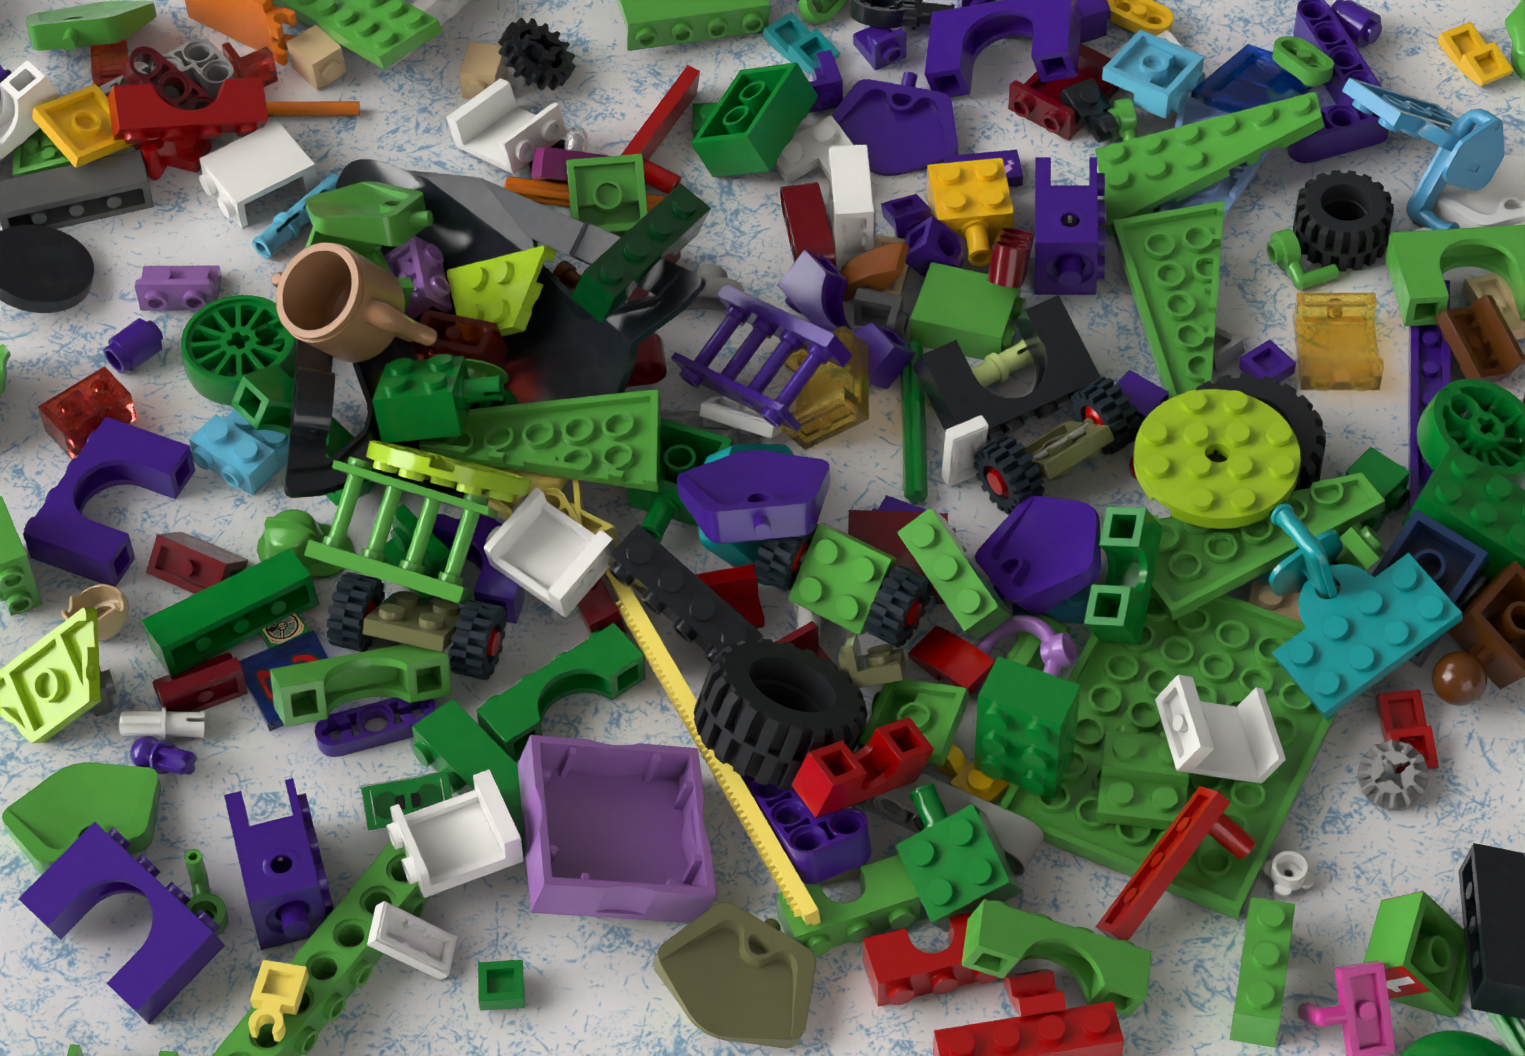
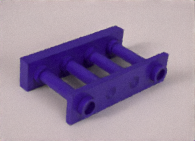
[671,283,852,432]

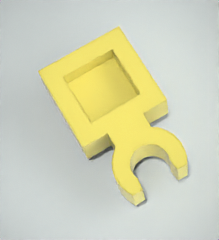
[248,960,309,1042]

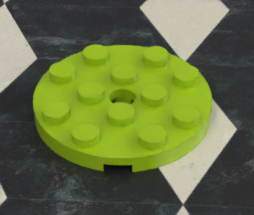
[1134,389,1301,529]
[366,440,531,502]

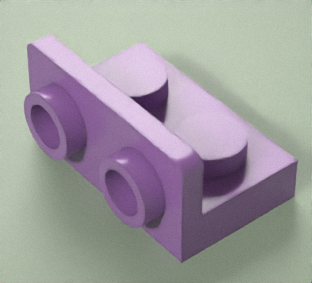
[384,236,452,319]
[135,265,222,311]

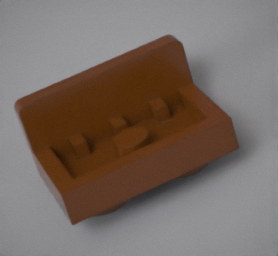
[1435,295,1525,382]

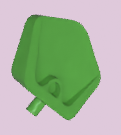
[26,1,157,51]
[306,181,433,247]
[2,762,161,874]

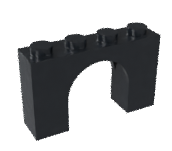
[912,295,1101,443]

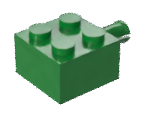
[372,354,505,443]
[628,418,733,543]
[895,783,1024,932]

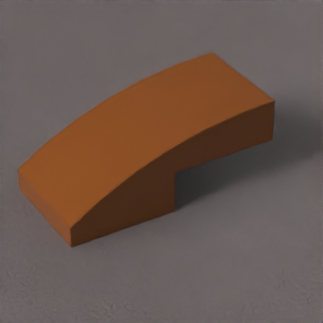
[840,242,909,302]

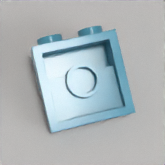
[1102,30,1206,119]
[189,409,289,496]

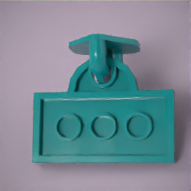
[1269,503,1463,720]

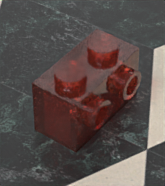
[411,309,508,367]
[38,366,137,459]

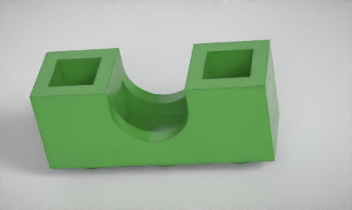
[897,507,1012,641]
[777,854,921,957]
[1229,897,1295,1048]

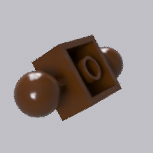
[1432,561,1525,706]

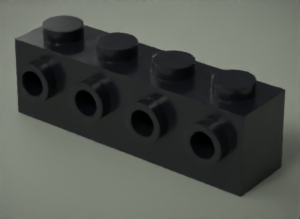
[607,524,764,664]
[1458,843,1525,1019]

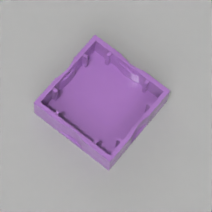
[518,735,717,923]

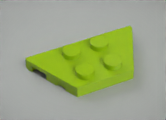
[447,245,556,343]
[0,607,101,743]

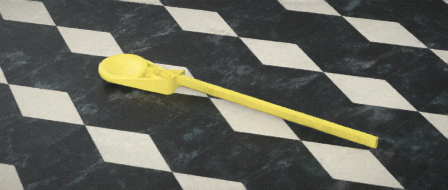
[481,465,821,926]

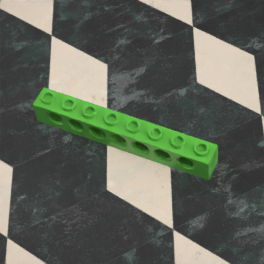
[212,841,431,1056]

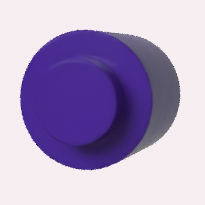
[1331,0,1382,47]
[103,318,163,374]

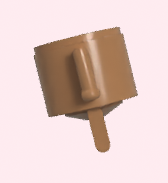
[271,243,437,363]

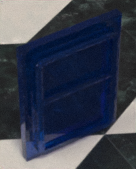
[1191,44,1313,114]

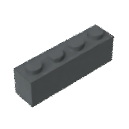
[0,150,154,230]

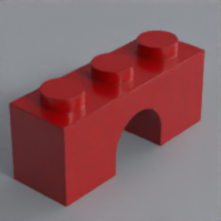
[792,717,934,818]
[863,911,999,1007]

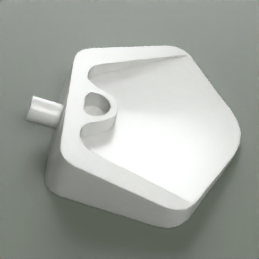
[1432,155,1525,228]

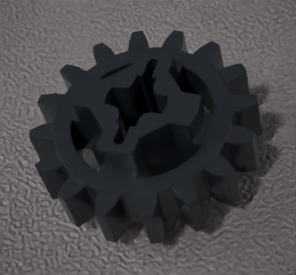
[498,18,576,91]

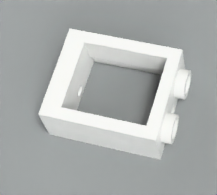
[829,145,874,266]

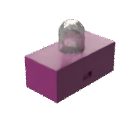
[531,126,608,184]

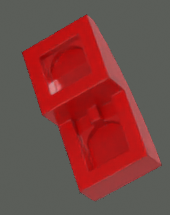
[907,626,995,696]
[1375,689,1439,774]
[1003,969,1066,1017]

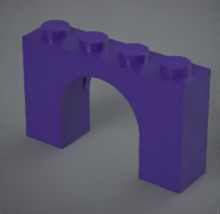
[924,0,1082,97]
[23,417,196,587]
[18,822,225,1024]

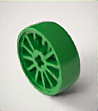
[181,295,297,406]
[1417,379,1525,486]

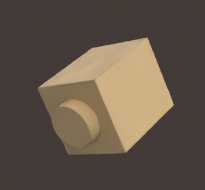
[286,24,347,90]
[459,41,508,99]

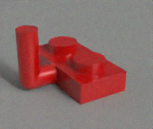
[131,135,212,180]

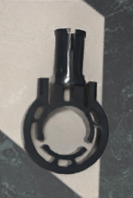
[850,0,955,30]

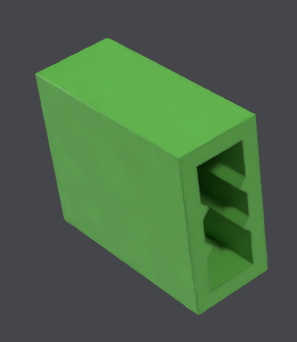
[910,262,1026,360]

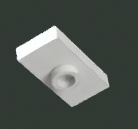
[699,394,787,438]
[941,415,988,487]
[367,901,457,980]

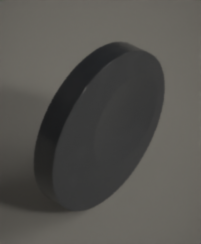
[0,225,94,313]

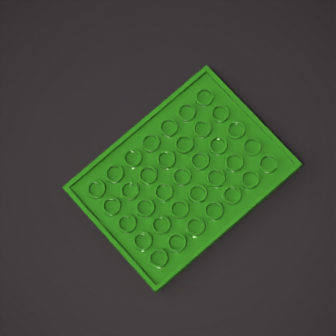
[999,593,1339,920]

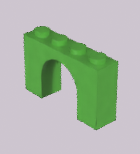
[1385,225,1525,327]

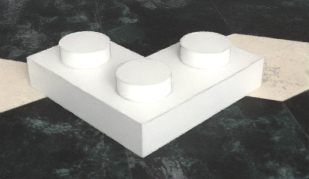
[775,115,870,184]

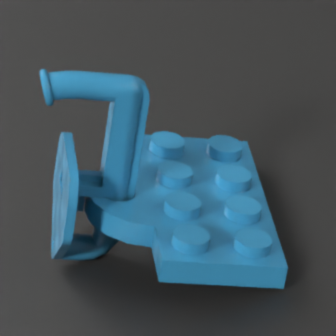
[1342,78,1504,230]

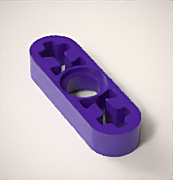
[315,698,436,757]

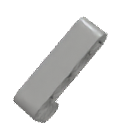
[99,39,236,100]

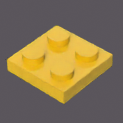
[32,84,134,168]

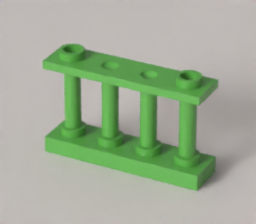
[304,456,499,605]

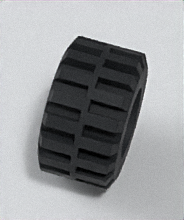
[1292,170,1394,272]

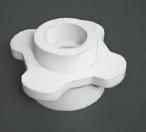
[1262,851,1315,897]

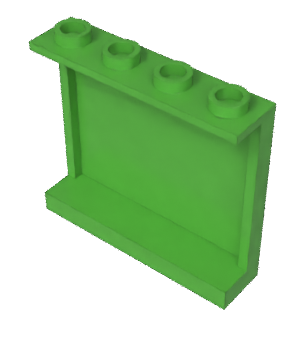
[617,0,770,51]

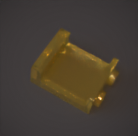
[1293,293,1384,391]
[781,326,869,450]

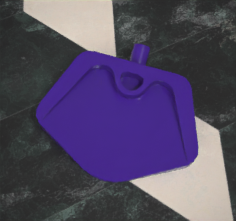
[831,72,958,176]
[677,450,830,544]
[975,496,1102,615]

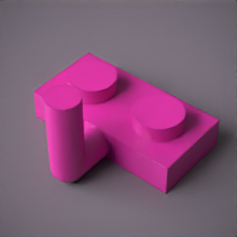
[1298,960,1396,1056]

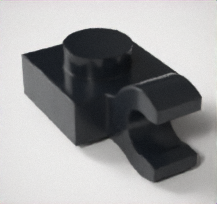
[1059,78,1118,143]

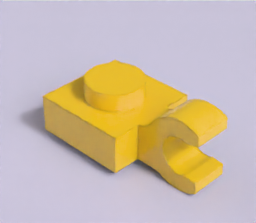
[935,743,1010,805]

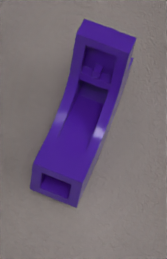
[418,512,525,624]

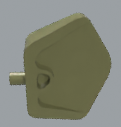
[653,902,816,1049]

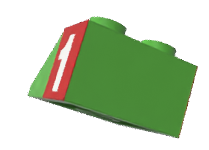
[1363,891,1468,1017]

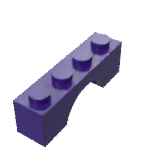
[777,249,916,389]

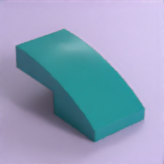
[762,12,840,74]

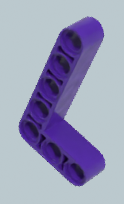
[1287,0,1389,163]

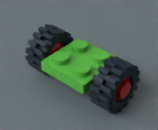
[754,523,933,648]

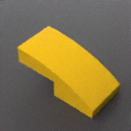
[1437,22,1513,86]

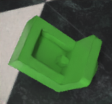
[1335,522,1386,571]

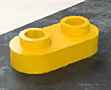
[1106,0,1173,36]

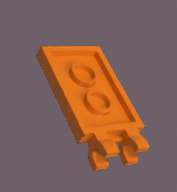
[185,0,297,66]

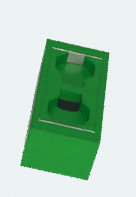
[360,771,452,831]

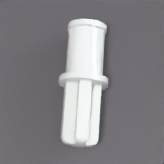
[119,707,205,741]

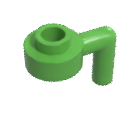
[1107,98,1138,141]
[1267,228,1339,290]
[184,849,228,937]

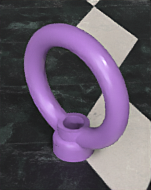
[975,615,1077,695]

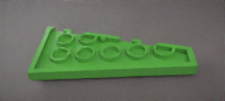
[1095,91,1324,236]
[1112,200,1225,399]
[419,389,661,492]
[1150,472,1385,621]

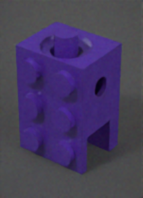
[1035,157,1106,295]
[224,778,334,950]

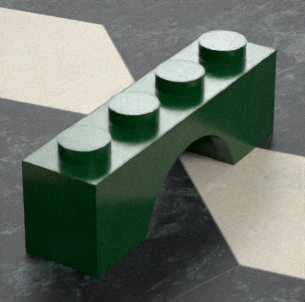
[571,183,711,324]

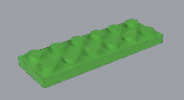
[272,0,443,69]

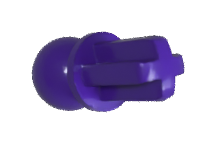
[130,736,197,775]

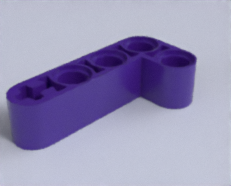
[740,774,872,884]

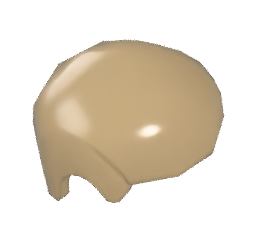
[61,583,129,641]

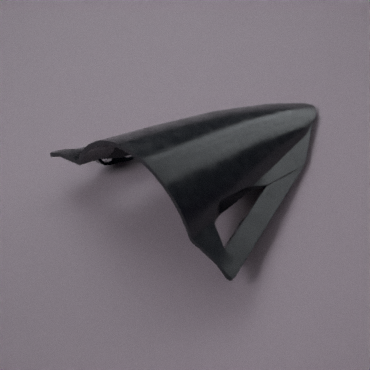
[284,159,706,499]

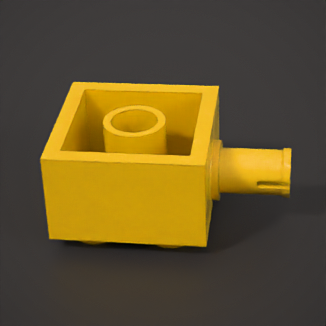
[926,158,1014,266]

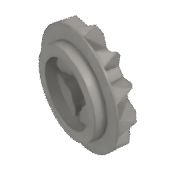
[1358,739,1428,809]

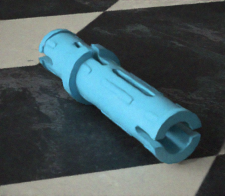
[252,173,339,258]

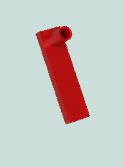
[621,65,700,195]
[1095,786,1255,941]

